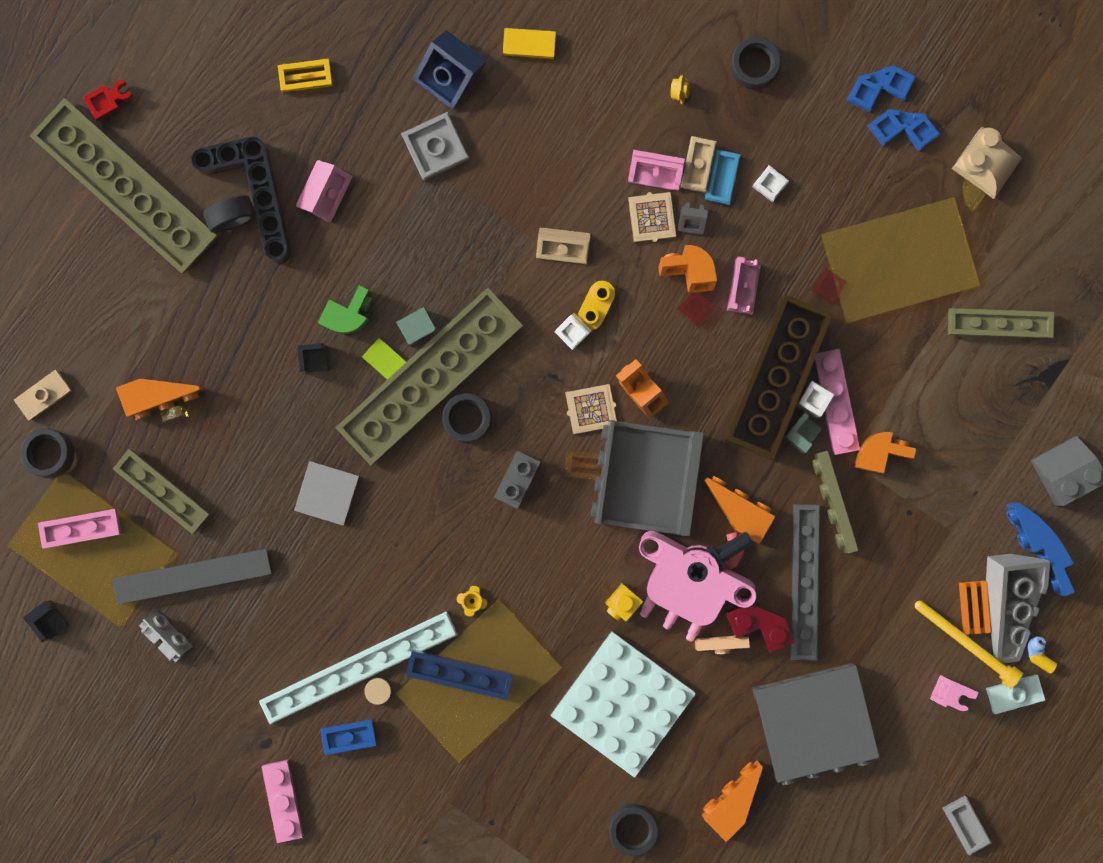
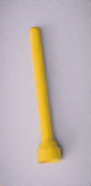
[915,601,1023,689]

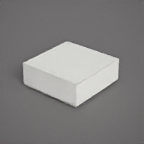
[752,166,789,202]
[555,313,591,350]

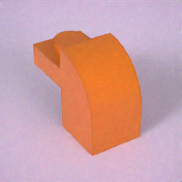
[658,245,717,293]
[616,359,669,419]
[854,432,916,473]

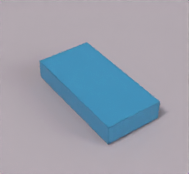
[704,149,741,206]

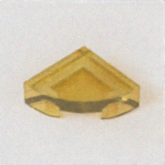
[962,179,987,212]
[160,406,188,423]

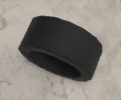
[730,36,781,89]
[203,195,256,233]
[442,393,492,443]
[20,428,75,478]
[609,804,659,857]

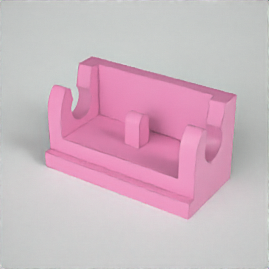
[628,150,685,191]
[727,257,761,315]
[930,675,979,711]

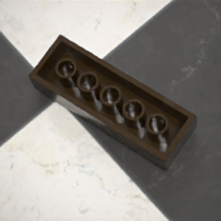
[723,294,833,460]

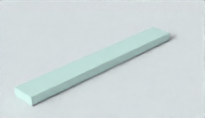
[259,611,458,724]

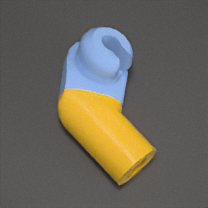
[1028,637,1057,674]

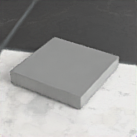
[401,112,470,181]
[294,461,360,526]

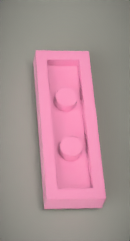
[38,509,122,549]
[262,759,304,843]

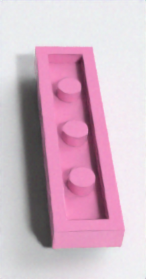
[814,349,860,455]

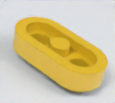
[578,281,615,330]

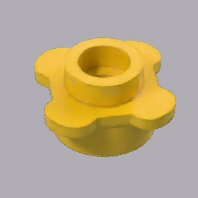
[671,75,690,104]
[457,586,487,616]

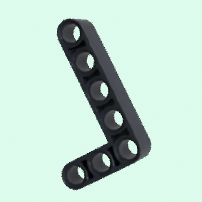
[191,136,291,263]

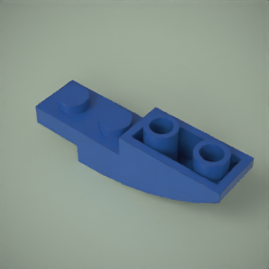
[1006,502,1074,596]

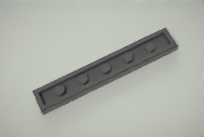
[790,504,820,661]
[112,548,272,604]

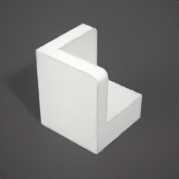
[796,381,834,418]

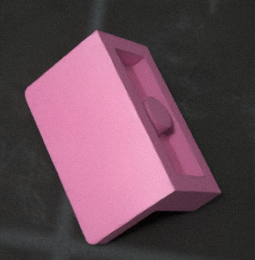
[296,160,353,222]

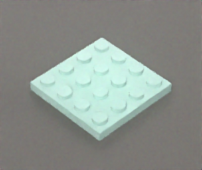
[551,631,696,778]

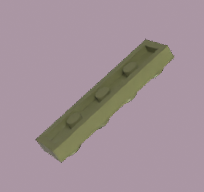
[948,308,1054,339]
[113,449,210,534]
[812,451,858,554]

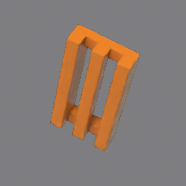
[959,581,991,635]

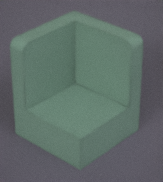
[396,307,435,347]
[783,412,821,453]

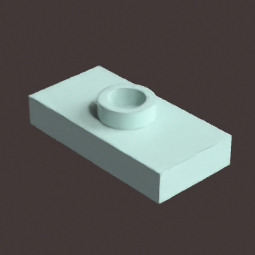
[986,674,1045,714]

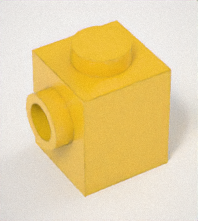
[605,583,643,621]

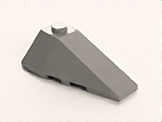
[986,554,1050,663]

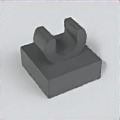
[678,202,708,235]

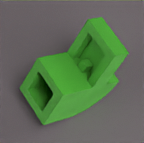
[318,285,372,335]

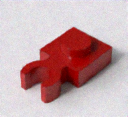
[83,80,133,121]

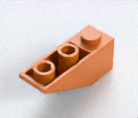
[116,379,205,420]
[703,476,775,544]
[702,761,763,842]

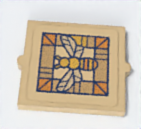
[628,192,676,242]
[565,384,617,434]

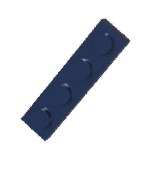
[406,649,514,700]

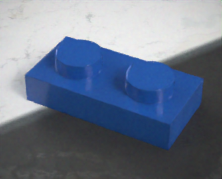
[320,719,377,755]

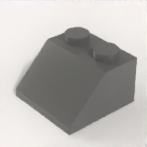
[1031,436,1103,506]

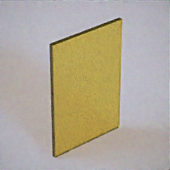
[821,197,980,323]
[7,472,175,627]
[396,599,562,763]

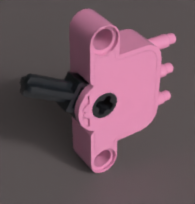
[639,531,756,642]

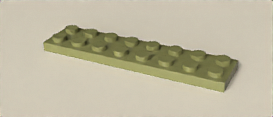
[30,98,218,275]
[335,288,523,466]

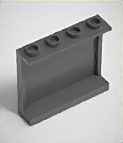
[591,420,703,536]
[752,663,879,785]

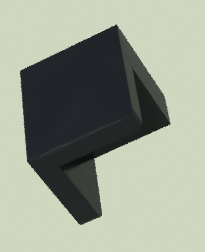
[297,343,329,373]
[23,600,68,642]

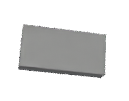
[942,796,992,855]

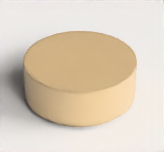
[365,678,391,704]

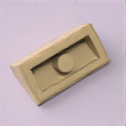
[536,228,590,264]

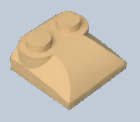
[952,127,1022,199]

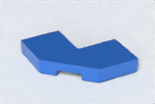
[847,65,916,112]
[868,109,941,151]

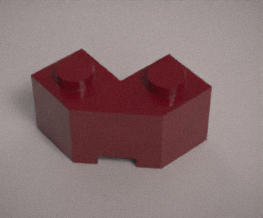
[724,604,795,653]

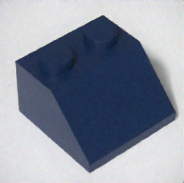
[413,30,487,110]

